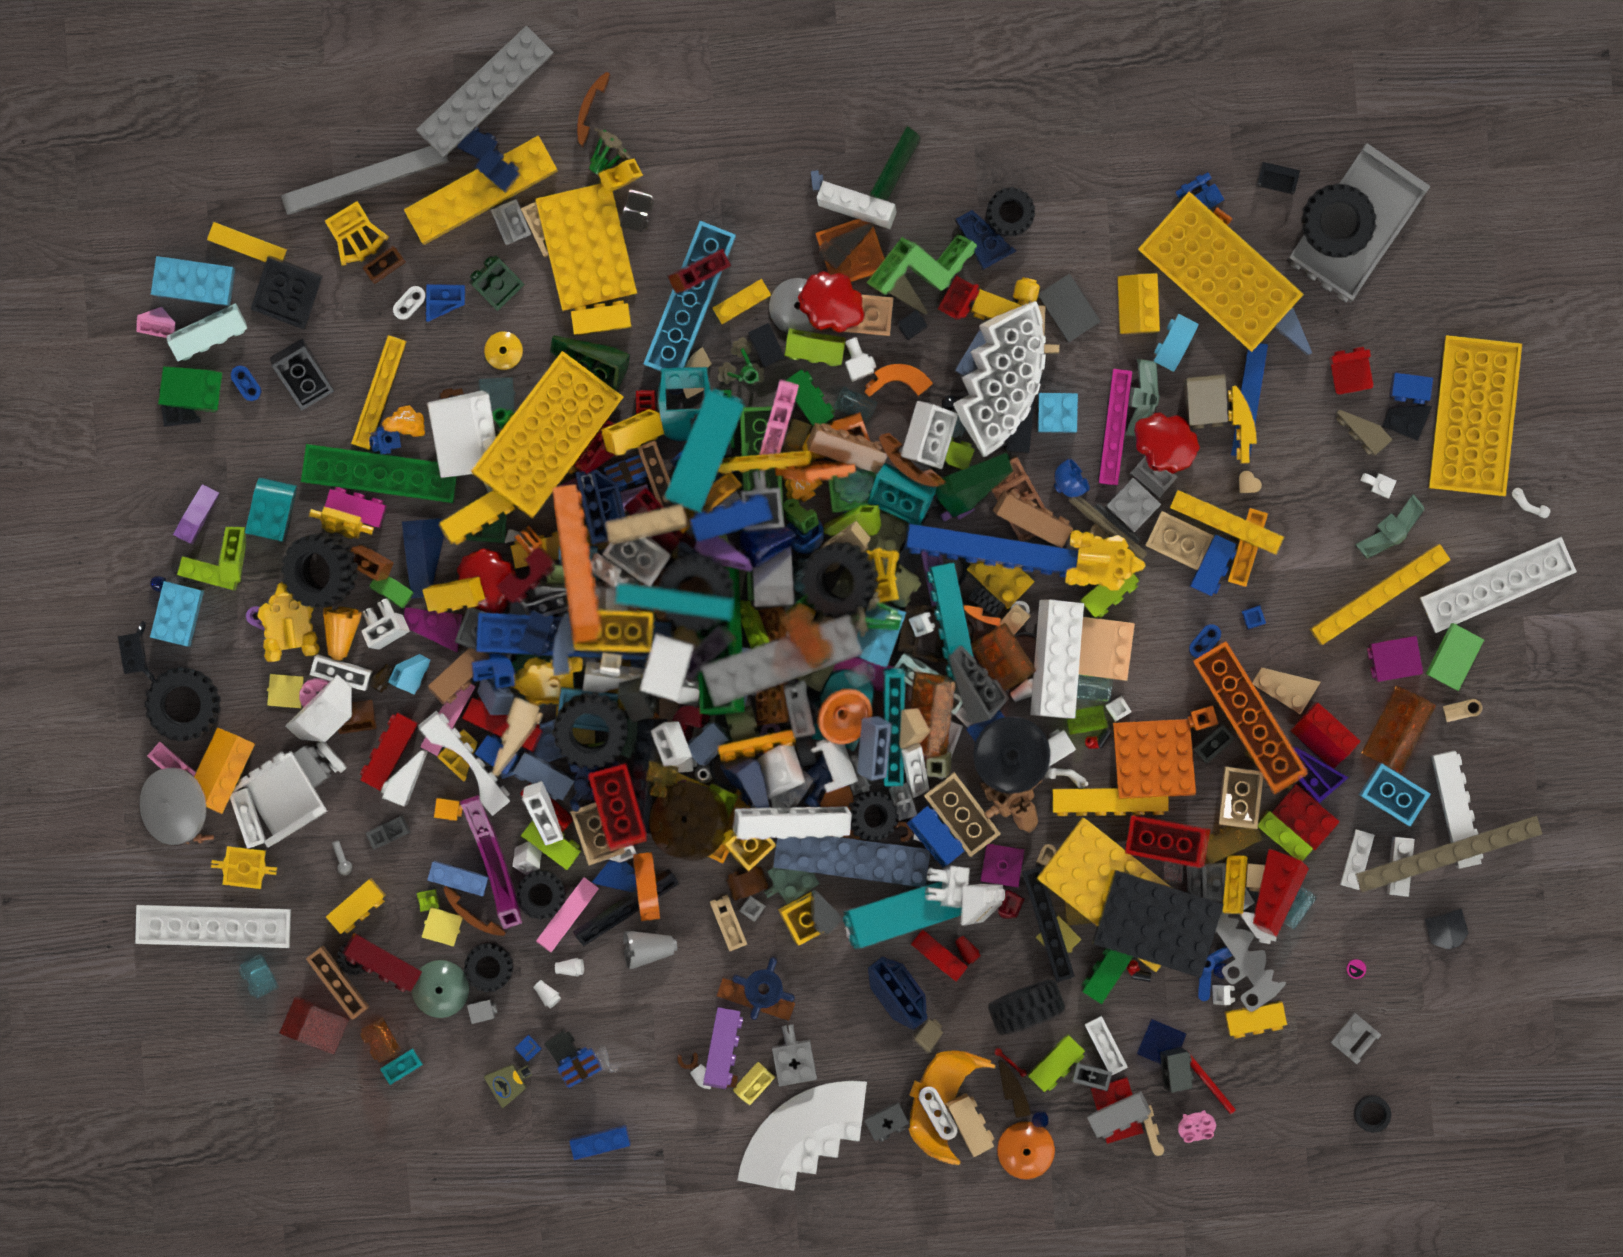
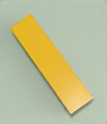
[207,222,287,263]

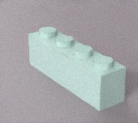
[167,303,247,361]

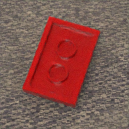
[1271,784,1340,851]
[1090,1077,1144,1144]

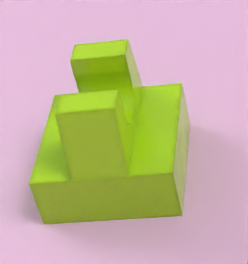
[417,889,440,912]

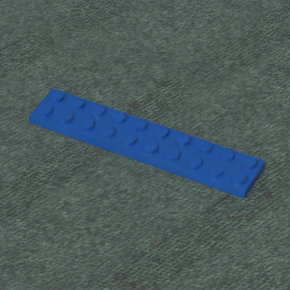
[476,613,672,661]

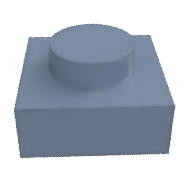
[811,170,823,192]

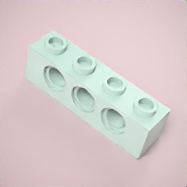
[894,652,963,715]

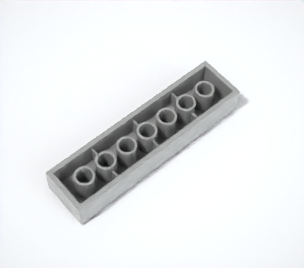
[702,615,862,707]

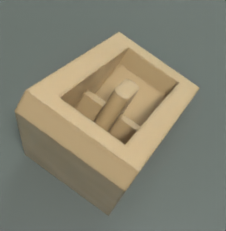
[900,708,931,749]

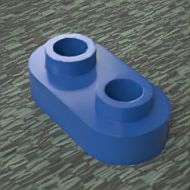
[231,366,262,401]
[1189,624,1221,658]

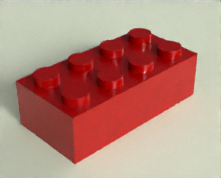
[588,764,647,852]
[1125,815,1211,868]

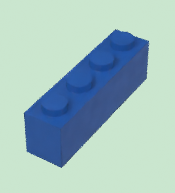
[691,494,773,542]

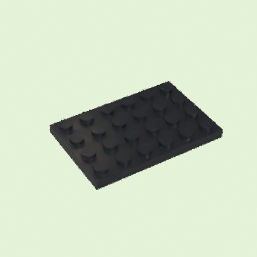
[1092,870,1224,978]

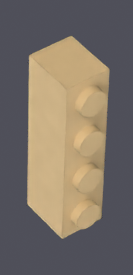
[606,505,687,545]

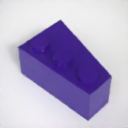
[1292,746,1348,803]

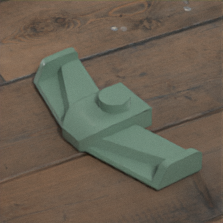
[1124,359,1160,436]
[1355,495,1425,559]

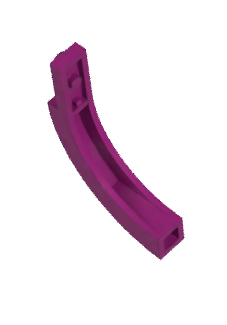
[460,795,522,929]

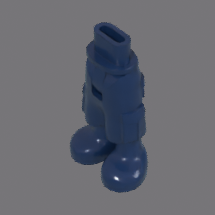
[788,753,833,807]

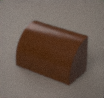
[338,700,377,734]

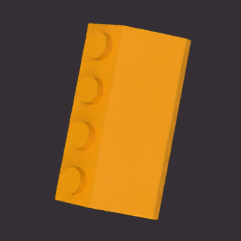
[194,727,255,814]

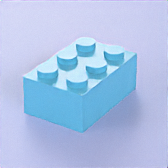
[150,581,204,647]
[1359,763,1430,826]

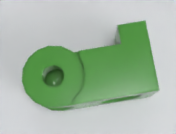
[783,499,819,534]

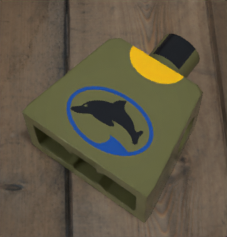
[484,1064,533,1108]

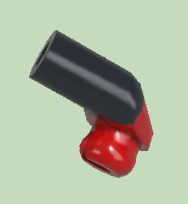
[1085,728,1112,749]
[1127,960,1151,982]

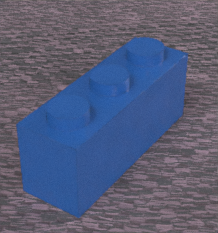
[1189,534,1237,596]
[906,806,964,868]
[569,1125,631,1160]

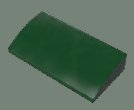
[870,126,921,201]

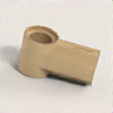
[1443,699,1482,722]

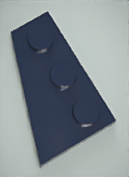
[955,210,1017,270]

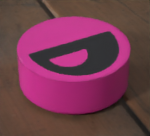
[1346,959,1366,979]

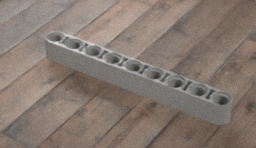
[281,146,449,215]

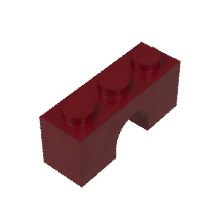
[497,546,557,603]

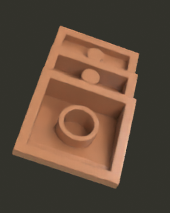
[991,455,1044,542]

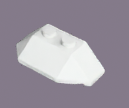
[285,674,352,742]

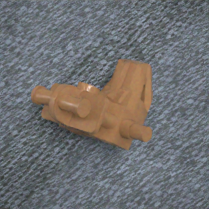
[979,780,1042,833]

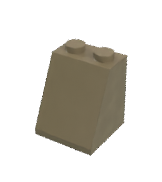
[1183,375,1228,429]

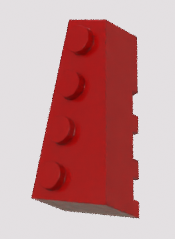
[1253,849,1309,937]

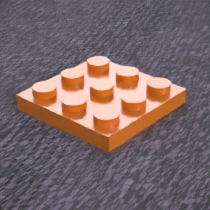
[815,219,885,282]
[775,460,856,482]

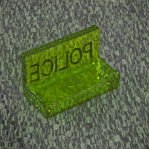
[1066,705,1108,735]

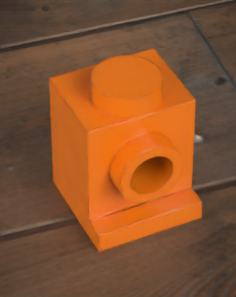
[1187,705,1218,731]

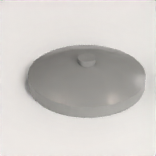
[140,768,206,845]

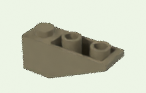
[1335,410,1393,456]

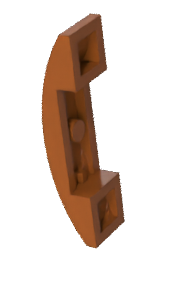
[577,72,611,147]
[879,433,945,487]
[443,886,507,936]

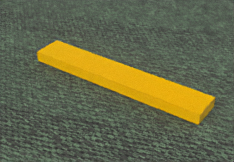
[351,335,407,450]

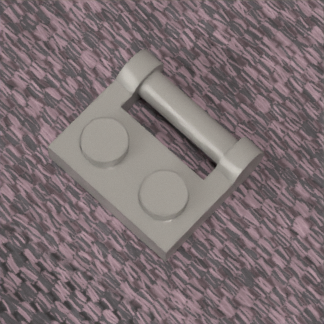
[1331,1013,1381,1064]

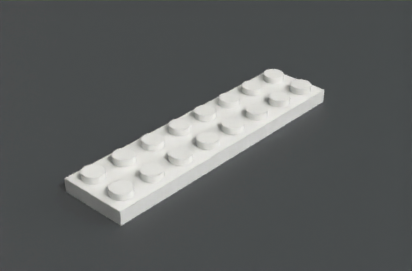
[1420,537,1577,633]
[135,905,291,948]

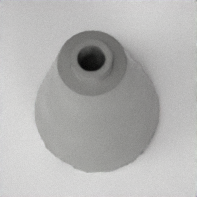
[623,931,677,969]

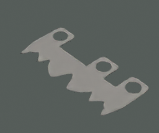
[1215,908,1286,1012]

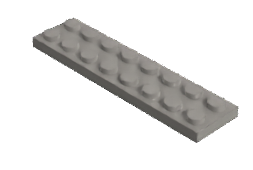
[416,26,553,158]

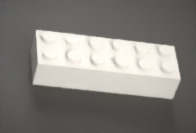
[1030,600,1084,718]

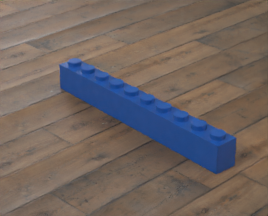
[904,524,1078,578]

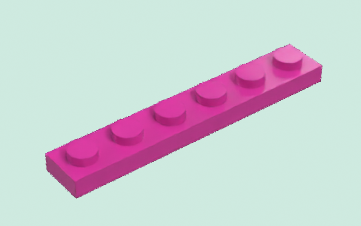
[1099,369,1132,486]

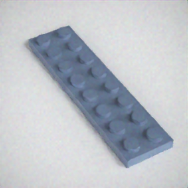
[773,836,930,887]

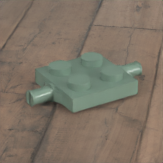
[764,867,820,904]

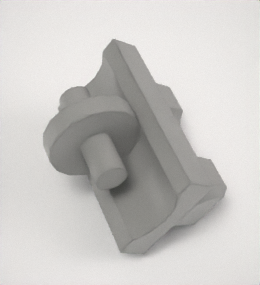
[889,782,917,821]

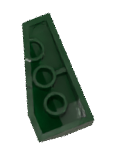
[550,335,630,392]
[935,453,1013,517]

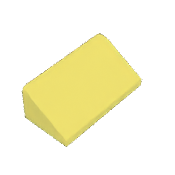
[733,1062,775,1105]

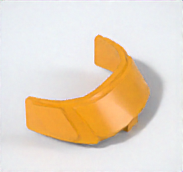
[909,1050,996,1165]

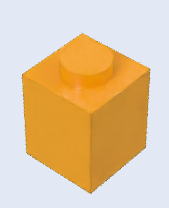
[434,798,463,821]

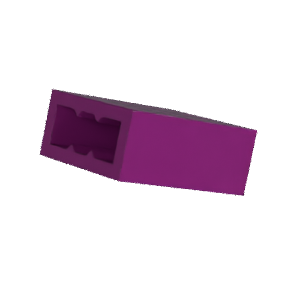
[1367,636,1423,682]

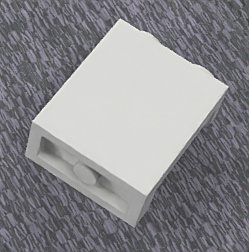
[591,553,644,587]
[811,739,858,792]

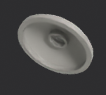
[769,278,816,334]

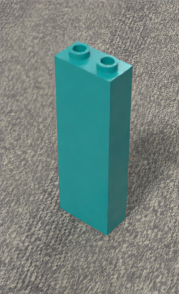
[664,388,745,513]
[843,881,962,949]

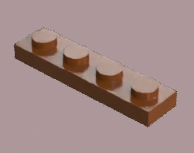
[717,978,795,1021]

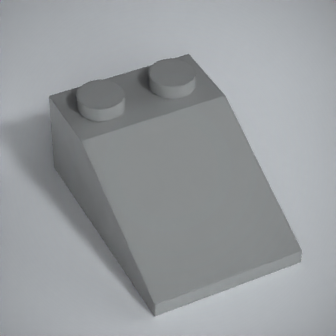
[753,547,794,606]

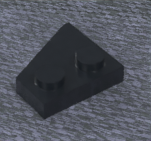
[1382,406,1432,441]

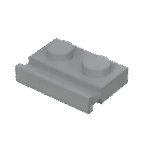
[491,199,532,246]
[1130,456,1177,498]

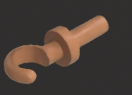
[186,834,214,844]

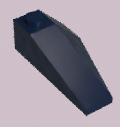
[402,518,444,598]
[720,757,769,809]

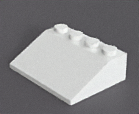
[427,391,496,478]

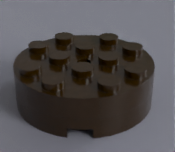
[649,781,729,861]

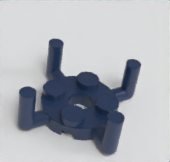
[568,758,619,812]
[732,956,795,1020]

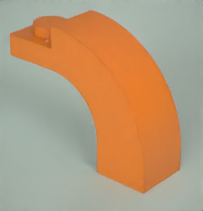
[864,364,933,397]
[633,852,660,921]

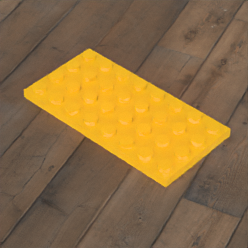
[1138,192,1304,352]
[1429,335,1522,497]
[471,351,624,518]
[1036,817,1172,972]

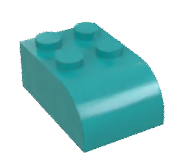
[245,478,297,542]

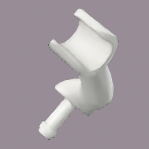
[1512,488,1550,518]
[1045,767,1088,789]

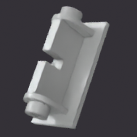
[849,754,871,795]

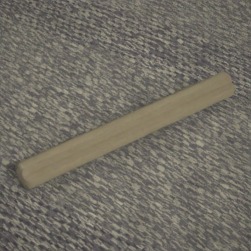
[1069,496,1147,560]

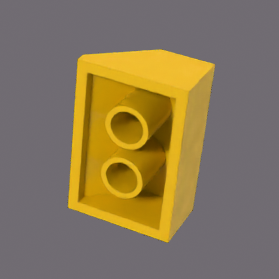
[1117,273,1160,334]

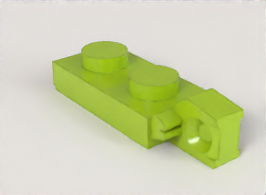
[740,600,769,649]

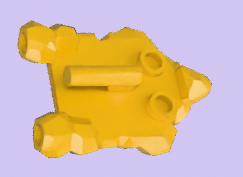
[1065,530,1145,591]
[258,582,319,662]
[510,656,583,707]

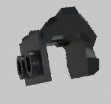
[118,621,156,682]

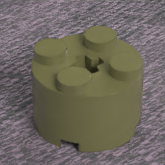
[887,564,921,609]
[725,705,760,743]

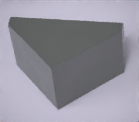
[1071,1063,1113,1091]

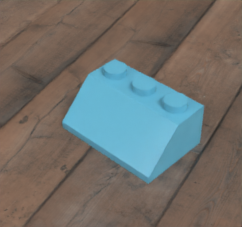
[857,604,906,667]

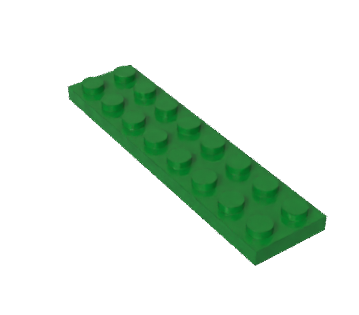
[301,444,457,503]

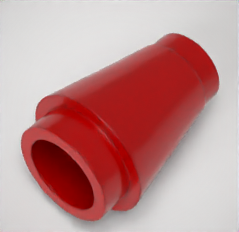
[955,935,981,965]

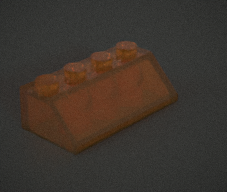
[910,671,955,757]
[1361,685,1436,773]

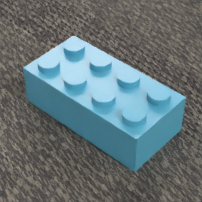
[151,256,235,306]

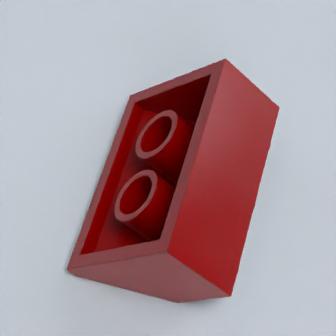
[1290,702,1361,769]

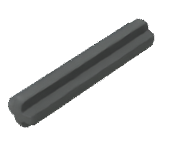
[1094,503,1140,543]

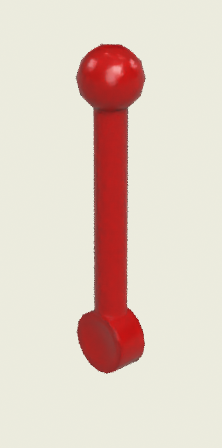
[995,1048,1027,1077]

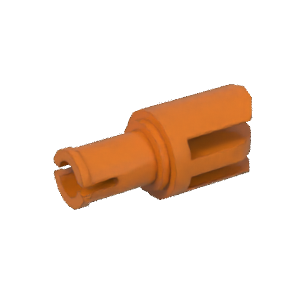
[514,525,543,555]

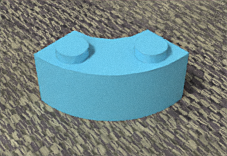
[1154,314,1199,372]

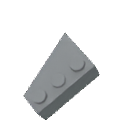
[521,581,569,616]

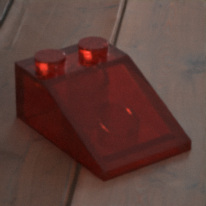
[279,996,350,1054]

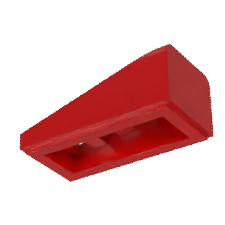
[636,390,656,415]

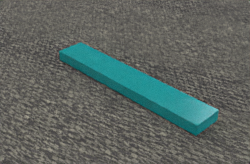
[615,583,733,620]

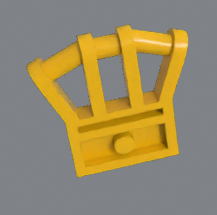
[325,201,389,266]
[862,548,899,603]

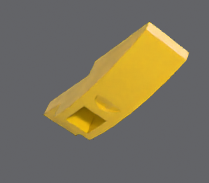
[1227,386,1257,464]

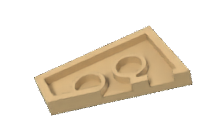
[1252,668,1321,714]

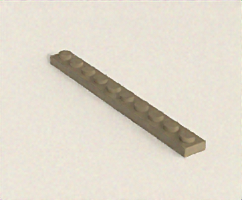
[1355,816,1542,892]

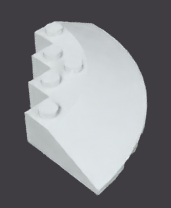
[953,301,1046,457]
[737,1081,867,1191]

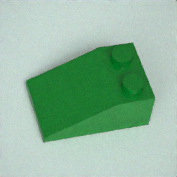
[158,366,222,413]

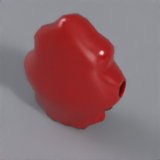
[798,271,865,332]
[1134,412,1200,474]
[457,548,515,614]

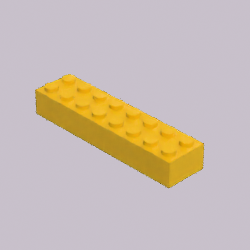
[404,135,558,245]

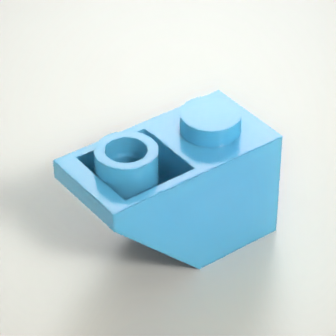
[388,654,430,695]

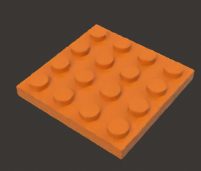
[1113,719,1196,799]

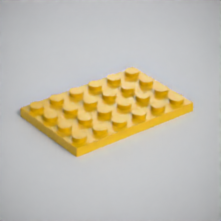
[535,183,637,311]

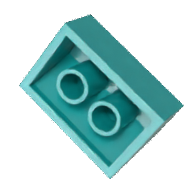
[868,463,937,525]

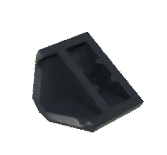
[1424,909,1469,950]

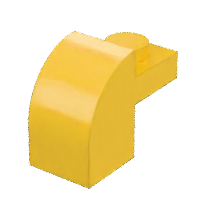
[598,159,643,192]

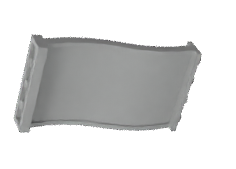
[1287,143,1430,303]

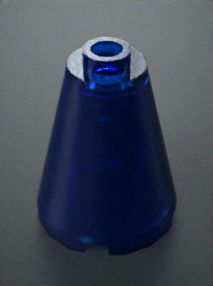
[740,527,796,568]

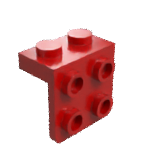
[937,276,980,320]
[1329,347,1373,395]

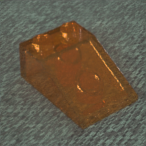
[360,1016,401,1063]

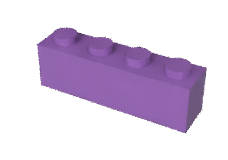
[703,1007,743,1089]

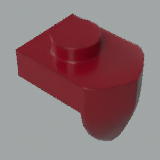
[997,890,1025,919]

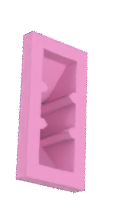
[136,307,176,338]

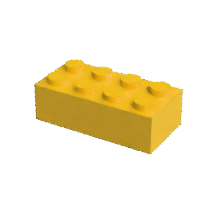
[574,611,653,653]

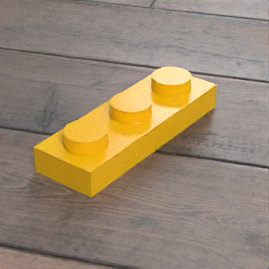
[712,279,771,325]
[1223,855,1248,914]

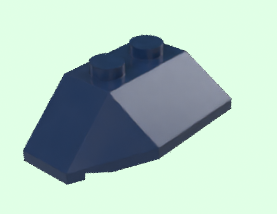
[576,469,626,545]
[868,956,928,1030]

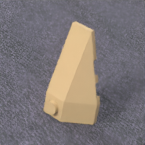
[493,698,543,776]

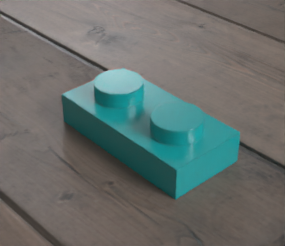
[380,1048,423,1085]

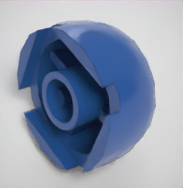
[1054,459,1090,497]
[786,519,824,554]

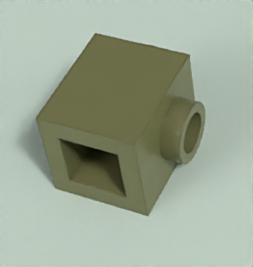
[925,751,951,778]

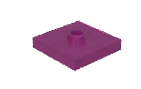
[980,844,1024,887]

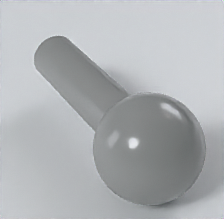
[332,840,353,876]

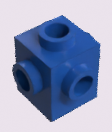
[369,427,401,455]

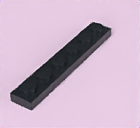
[573,869,680,947]

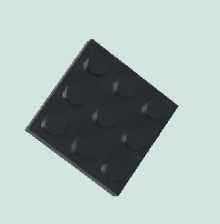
[251,255,323,330]

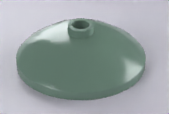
[412,960,469,1018]

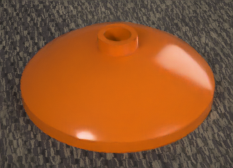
[818,689,872,744]
[997,1121,1055,1179]

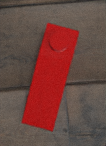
[911,929,968,981]

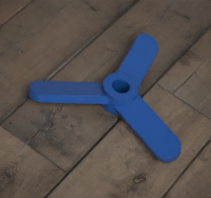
[1198,946,1233,1001]

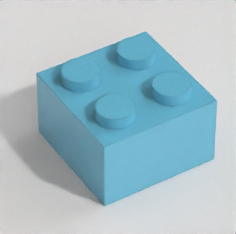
[1037,393,1078,433]

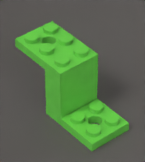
[867,234,977,295]

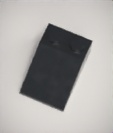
[270,338,334,411]

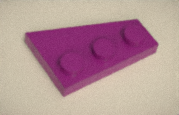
[404,607,463,653]

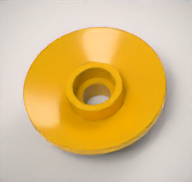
[484,332,523,370]

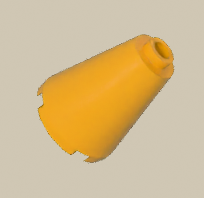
[323,606,362,661]

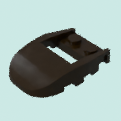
[896,605,977,662]

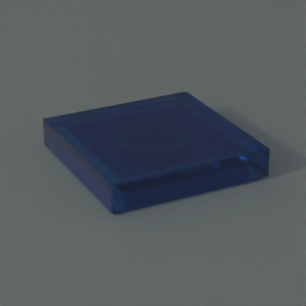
[1136,1018,1187,1064]

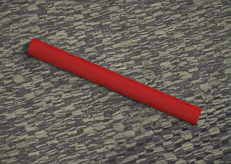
[1187,1050,1236,1114]

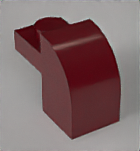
[672,706,710,743]

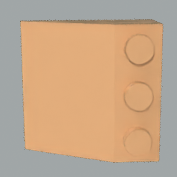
[1079,617,1135,681]

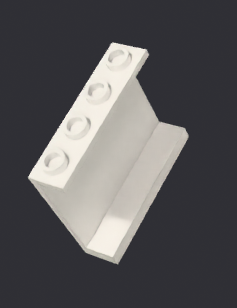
[233,752,327,847]

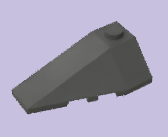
[949,646,1009,724]

